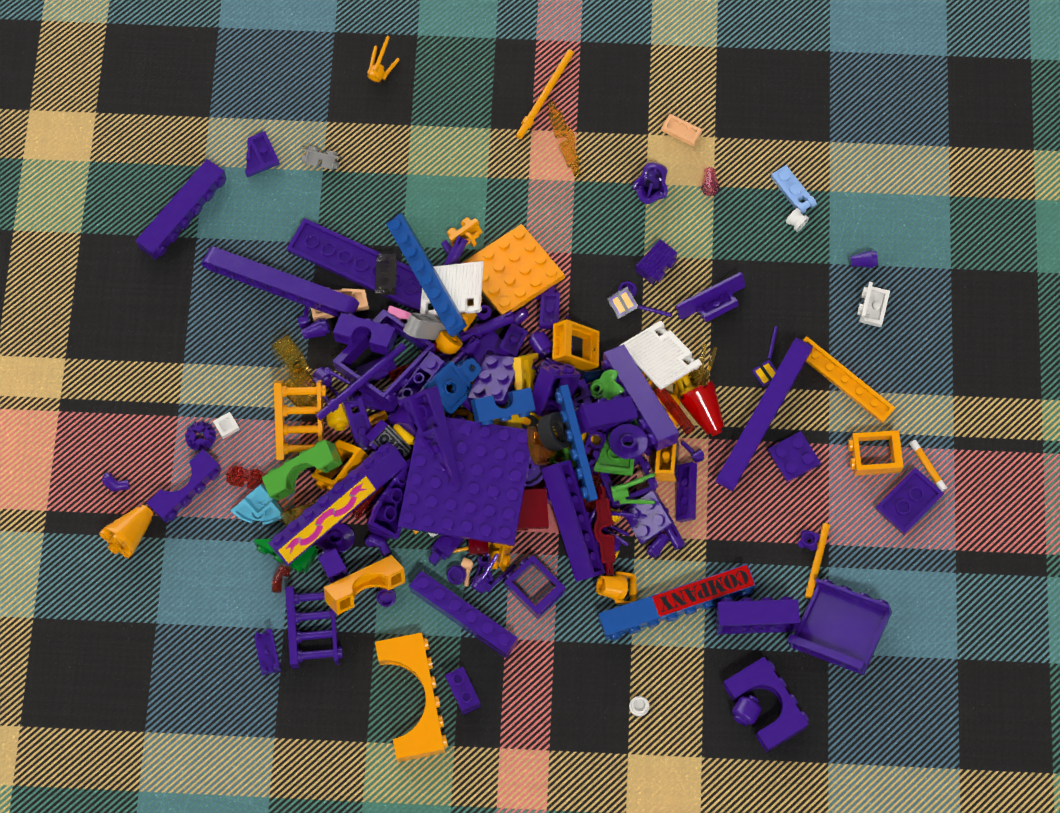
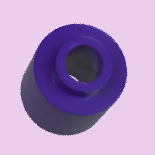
[529,331,553,360]

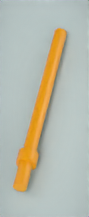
[516,49,574,139]

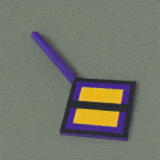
[749,326,778,390]

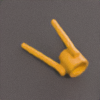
[367,36,400,82]

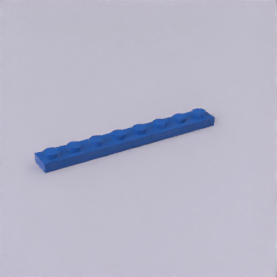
[386,213,467,337]

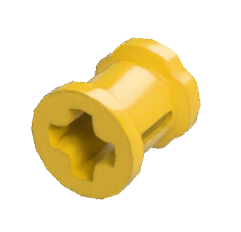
[676,373,695,396]

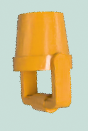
[596,572,637,605]

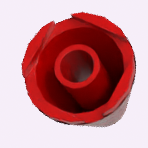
[678,381,724,437]

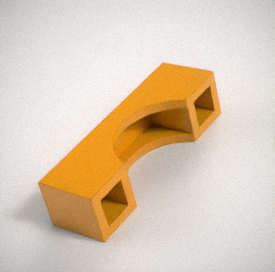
[324,555,405,615]

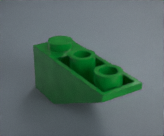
[253,539,318,573]

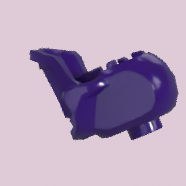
[632,162,668,204]

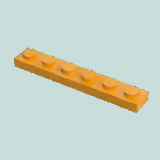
[803,336,895,424]

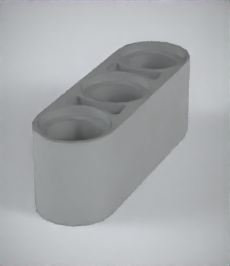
[403,313,447,340]

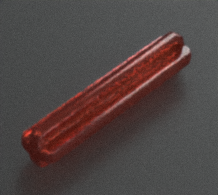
[654,387,695,435]

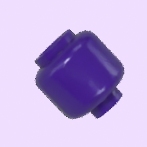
[732,695,762,726]

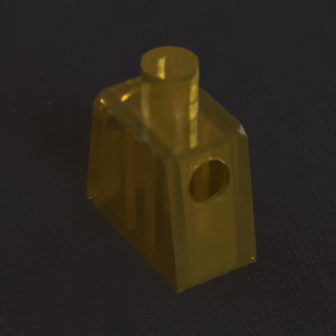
[271,335,309,379]
[284,371,324,415]

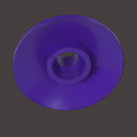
[609,424,648,459]
[316,523,355,553]

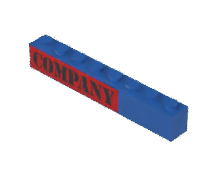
[598,564,756,641]

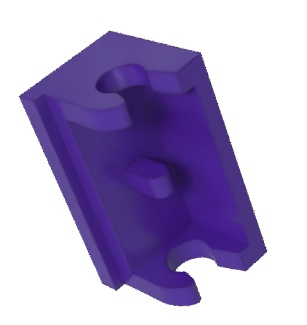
[254,628,282,676]

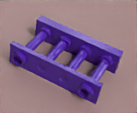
[285,583,343,669]

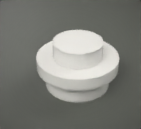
[629,696,649,717]

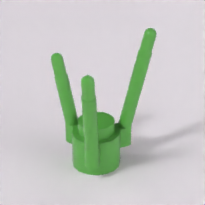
[611,473,655,505]

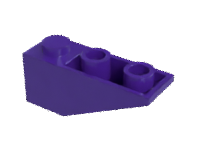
[396,352,446,400]

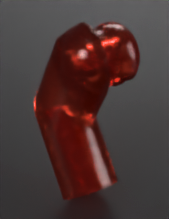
[272,565,290,593]

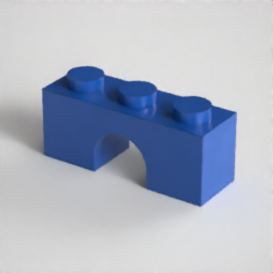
[471,387,535,426]

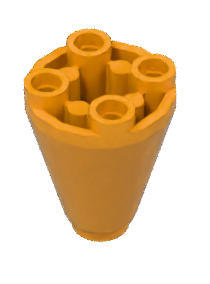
[99,505,153,559]

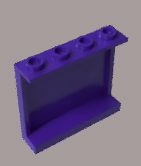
[788,578,892,676]

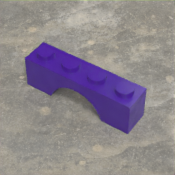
[146,449,222,524]

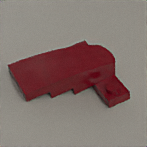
[468,489,549,555]

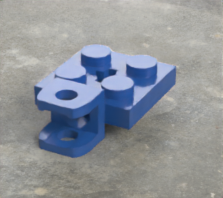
[424,358,481,415]

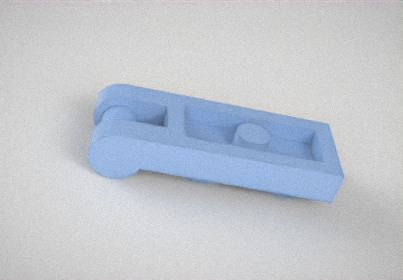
[771,165,817,214]

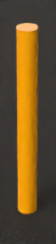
[805,523,830,599]

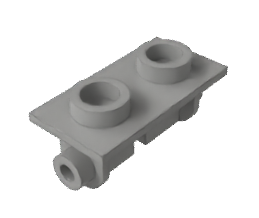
[302,146,342,170]

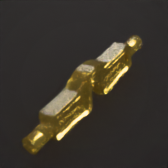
[547,102,581,177]

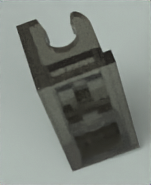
[375,253,397,295]

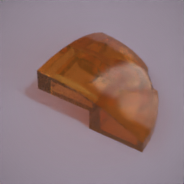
[527,426,557,465]

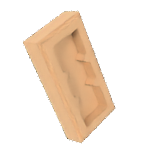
[661,114,702,147]

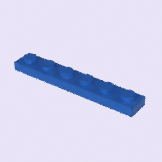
[555,384,598,503]

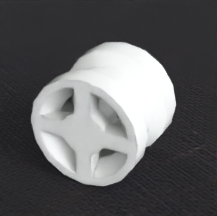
[786,208,809,232]

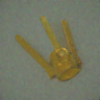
[686,344,717,386]

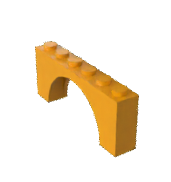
[375,633,448,762]

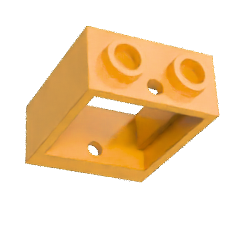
[552,319,599,371]
[848,430,904,476]
[311,440,369,491]

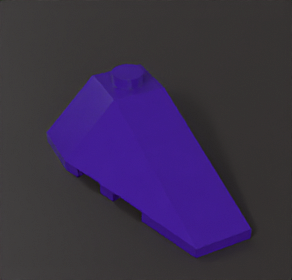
[368,460,411,539]

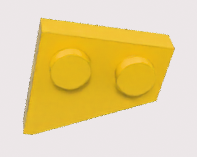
[513,353,538,392]

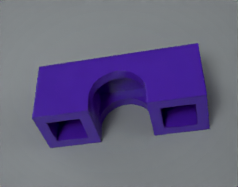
[333,313,397,355]

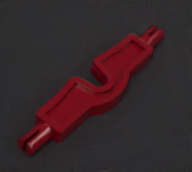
[594,486,616,576]

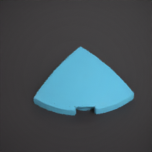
[231,483,285,524]

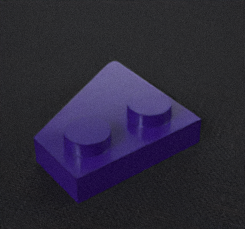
[245,131,280,178]

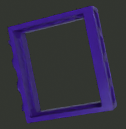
[333,309,437,407]

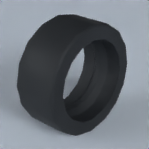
[538,412,570,451]

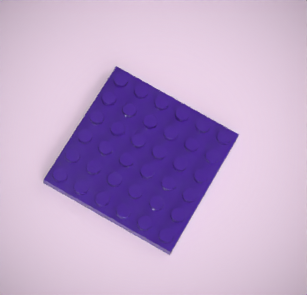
[398,417,535,546]

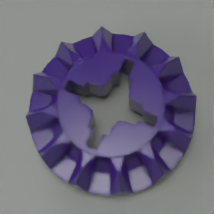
[185,421,216,451]

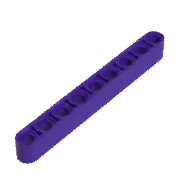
[201,247,359,318]
[716,337,813,492]

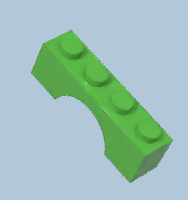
[262,440,343,501]

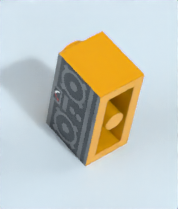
[655,441,680,482]

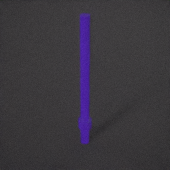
[316,342,406,421]

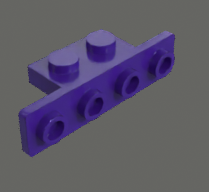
[676,272,745,322]

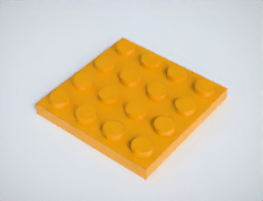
[460,224,565,315]

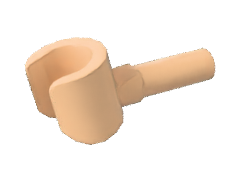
[461,558,473,586]

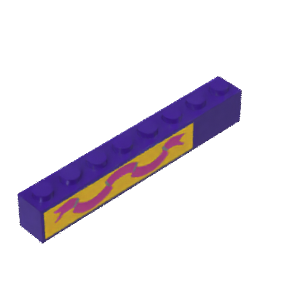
[268,442,407,566]

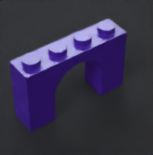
[723,657,809,753]

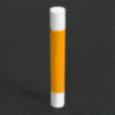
[909,440,947,492]

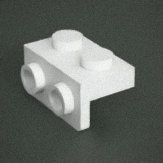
[857,282,890,327]

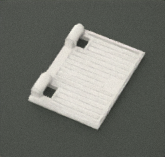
[420,261,484,316]
[619,321,702,390]

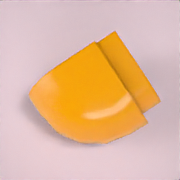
[435,331,463,355]

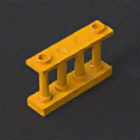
[274,380,326,460]

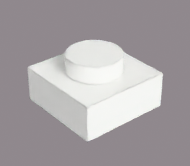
[213,412,240,439]

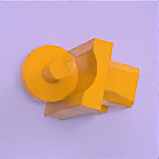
[447,217,483,247]

